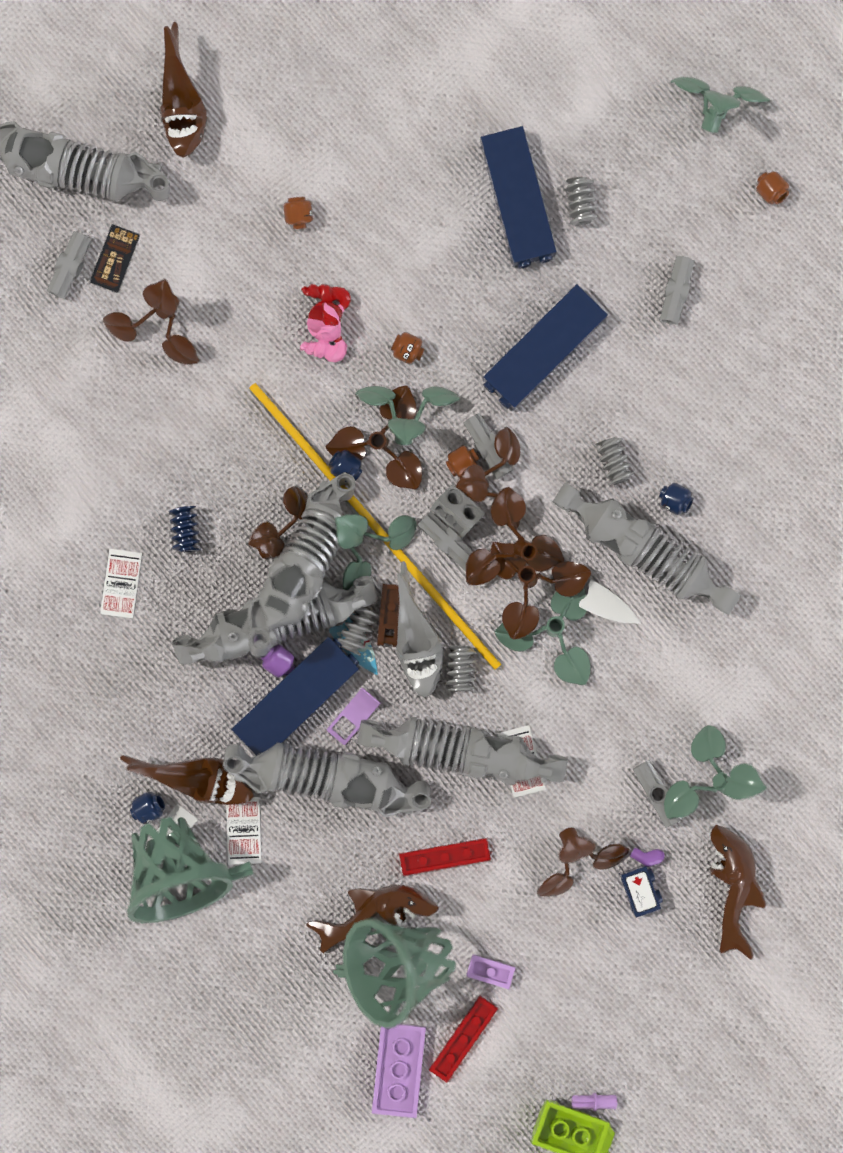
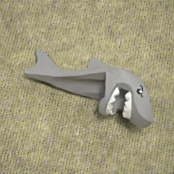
[396,561,444,698]

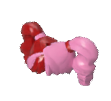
[300,284,351,363]

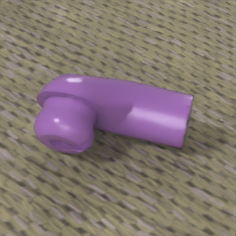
[630,847,665,867]

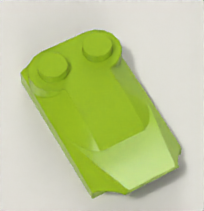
[531,1099,615,1153]

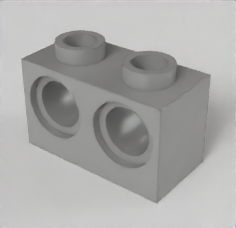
[430,484,486,539]

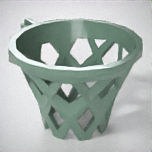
[126,817,254,924]
[333,918,456,1028]

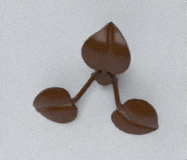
[103,279,200,365]
[326,385,422,490]
[455,427,521,530]
[248,486,307,560]
[466,487,564,585]
[490,542,591,640]
[537,827,629,896]

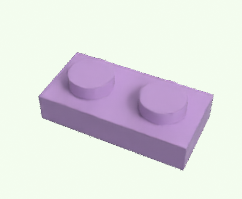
[466,954,515,989]

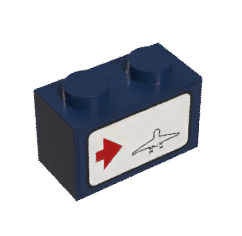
[619,865,663,918]

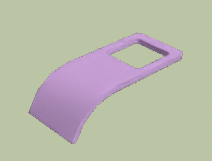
[327,687,380,745]

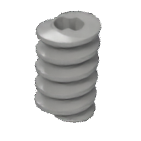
[566,177,597,226]
[595,437,634,486]
[337,608,380,656]
[447,646,476,691]

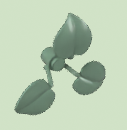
[670,77,770,133]
[355,386,460,445]
[335,514,417,590]
[495,588,590,685]
[664,725,766,819]

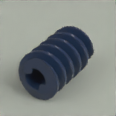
[169,506,201,553]

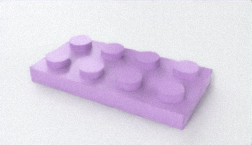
[372,1024,426,1118]

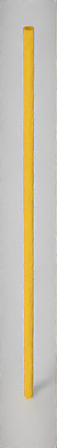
[249,383,501,670]

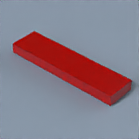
[399,838,491,876]
[429,995,498,1083]

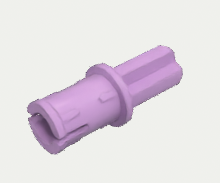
[571,1093,617,1111]

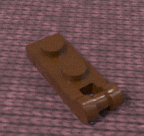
[377,584,400,647]

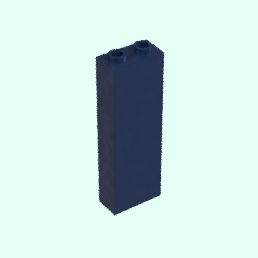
[480,126,556,269]
[483,284,608,411]
[231,637,360,756]

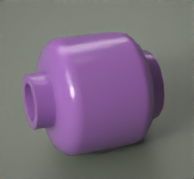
[261,645,295,677]

